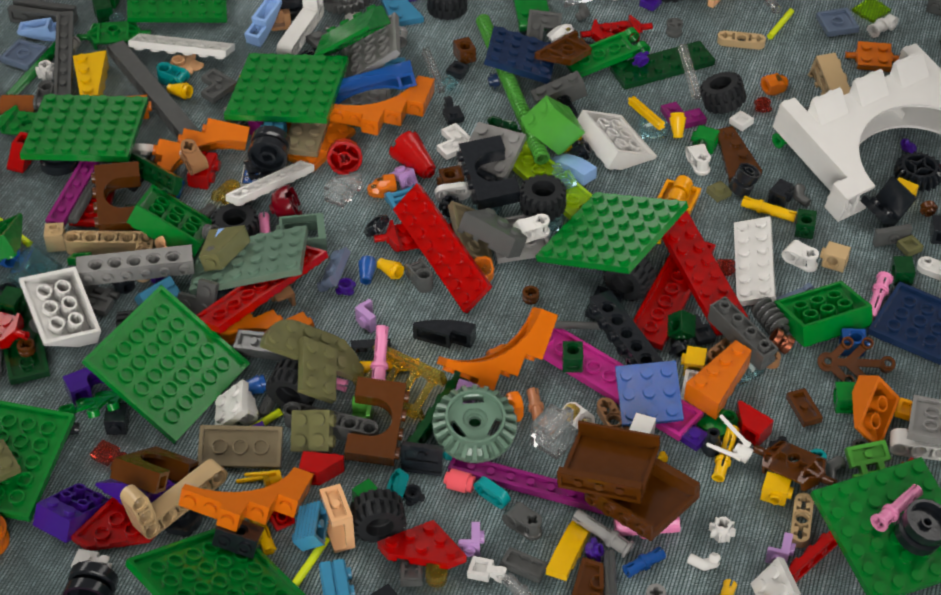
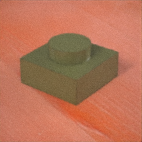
[706,180,732,203]
[896,235,924,256]

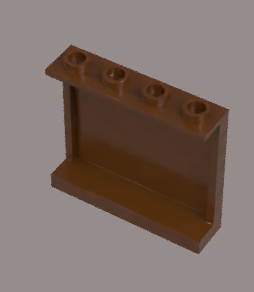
[557,420,660,504]
[584,458,700,541]

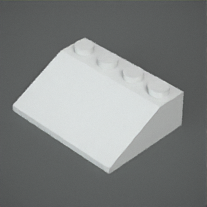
[577,110,657,170]
[18,267,101,347]

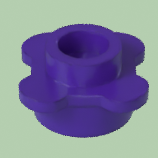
[632,51,650,67]
[335,278,356,296]
[585,537,604,562]

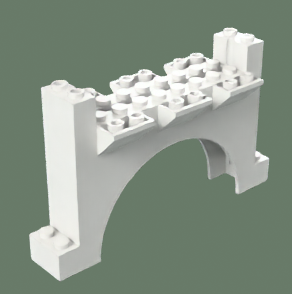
[773,43,941,222]

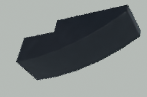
[413,320,476,348]

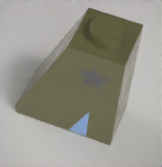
[199,225,251,271]

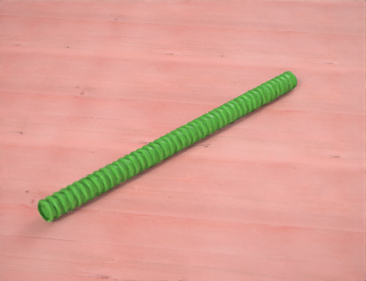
[476,14,550,165]

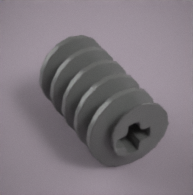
[752,297,790,335]

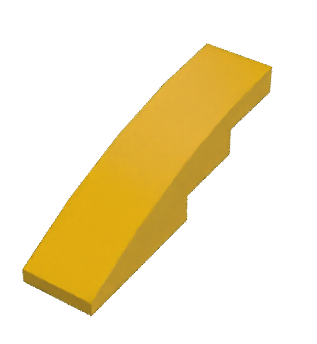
[546,521,591,581]

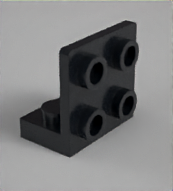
[860,177,917,226]

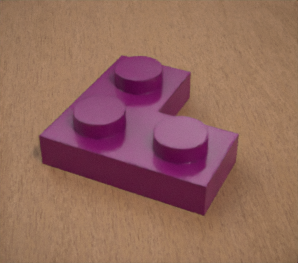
[660,102,707,129]

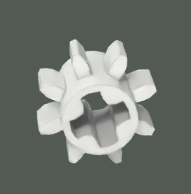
[35,60,55,81]
[709,516,736,543]

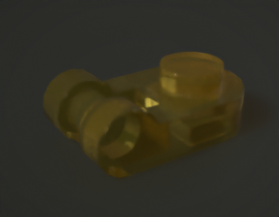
[211,179,240,205]
[426,563,448,588]

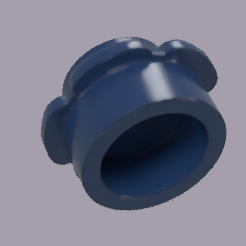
[487,73,500,89]

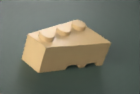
[808,53,851,95]

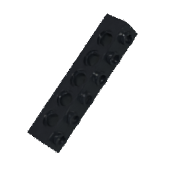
[588,290,664,365]

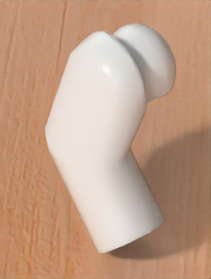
[687,552,721,571]

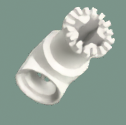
[867,14,899,38]

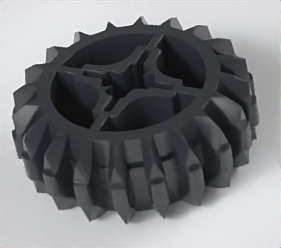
[894,151,941,193]

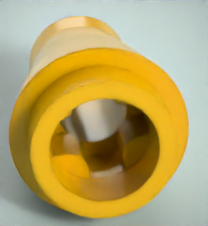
[167,82,193,99]
[669,112,686,138]
[376,258,404,279]

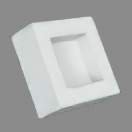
[729,110,754,131]

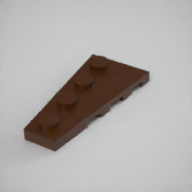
[717,126,762,183]
[571,557,604,595]

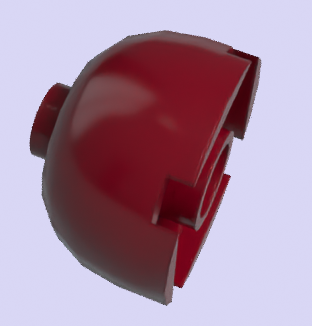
[269,184,302,218]

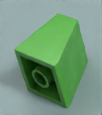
[521,95,585,155]

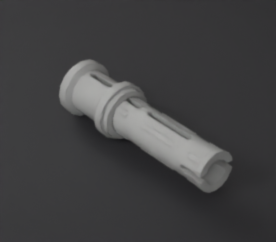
[572,508,635,558]

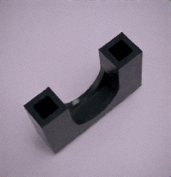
[456,135,520,210]

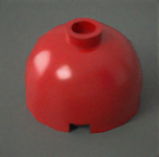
[327,138,363,175]

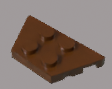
[534,30,592,66]

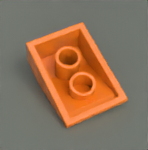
[852,375,900,443]

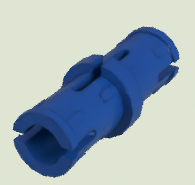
[622,546,666,578]

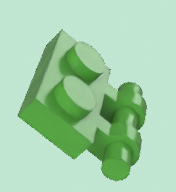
[844,440,891,478]

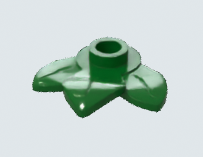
[697,408,738,436]

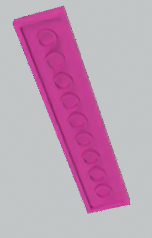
[543,328,703,441]

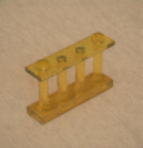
[352,344,448,420]

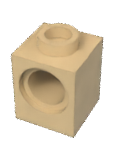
[44,222,66,252]
[820,241,851,273]

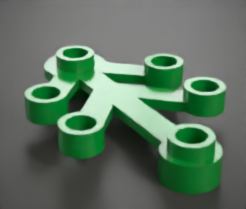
[58,391,123,418]

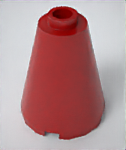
[389,131,436,179]

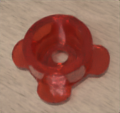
[754,97,772,113]
[717,259,736,276]

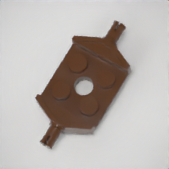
[753,441,837,491]

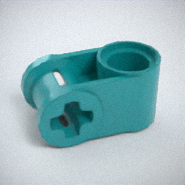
[156,62,190,85]

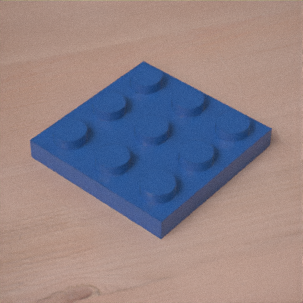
[615,360,684,427]

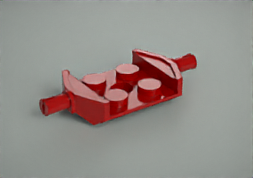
[580,15,653,42]
[373,220,453,252]
[0,312,30,349]

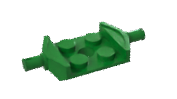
[77,21,152,50]
[0,105,37,135]

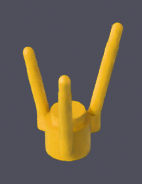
[236,470,282,487]

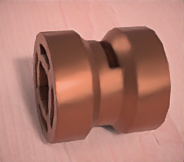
[769,328,795,354]

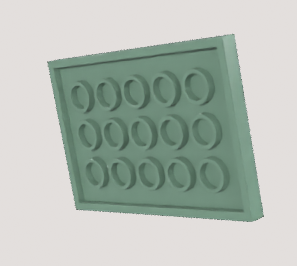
[189,225,308,295]

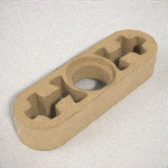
[717,30,766,50]
[790,493,814,548]

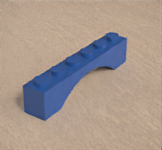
[335,60,417,104]

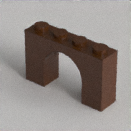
[91,161,141,231]
[344,376,410,466]
[110,446,199,494]

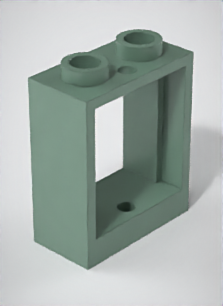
[276,213,327,251]

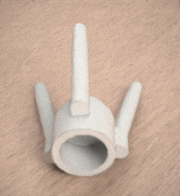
[706,414,754,464]

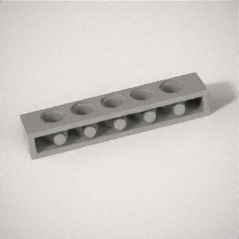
[76,244,195,286]

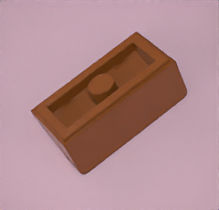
[0,95,35,115]

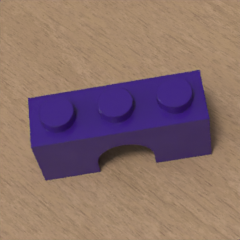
[62,367,113,405]

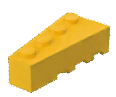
[73,50,109,96]

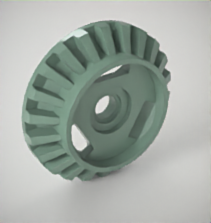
[432,384,517,463]

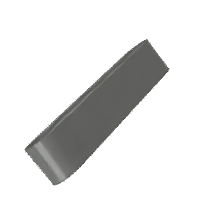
[283,402,379,442]

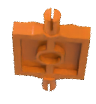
[845,41,899,72]

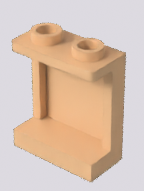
[319,484,355,553]

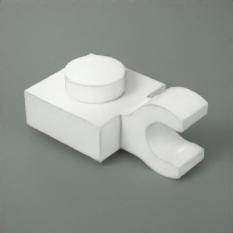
[71,549,112,568]
[467,556,507,583]

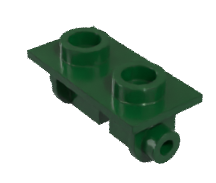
[487,116,522,133]

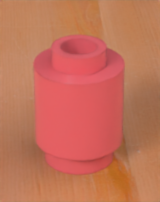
[444,468,476,494]

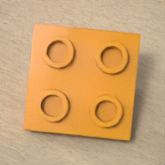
[658,175,701,215]

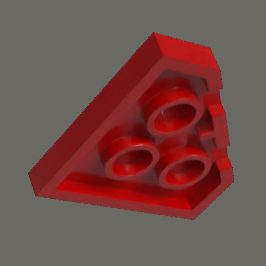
[71,497,156,551]
[377,520,467,570]

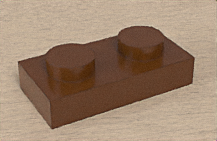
[786,388,823,427]

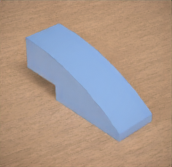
[244,0,282,47]
[17,17,56,41]
[551,154,597,186]

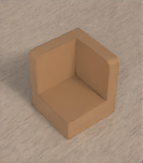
[272,9,291,31]
[270,285,296,307]

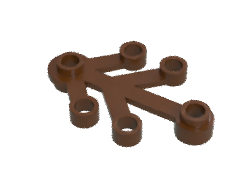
[817,336,896,382]

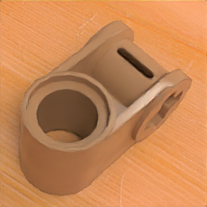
[179,139,209,175]

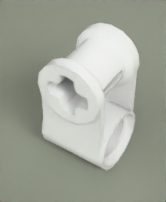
[685,144,711,176]
[513,214,550,243]
[781,240,819,272]

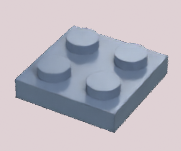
[816,8,859,37]
[0,38,47,71]

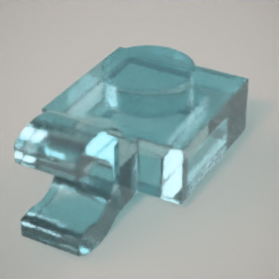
[552,163,577,190]

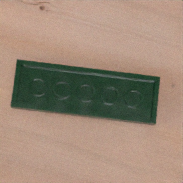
[610,41,715,90]
[3,304,50,385]

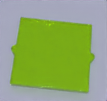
[852,0,891,23]

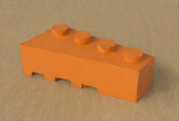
[684,340,752,420]

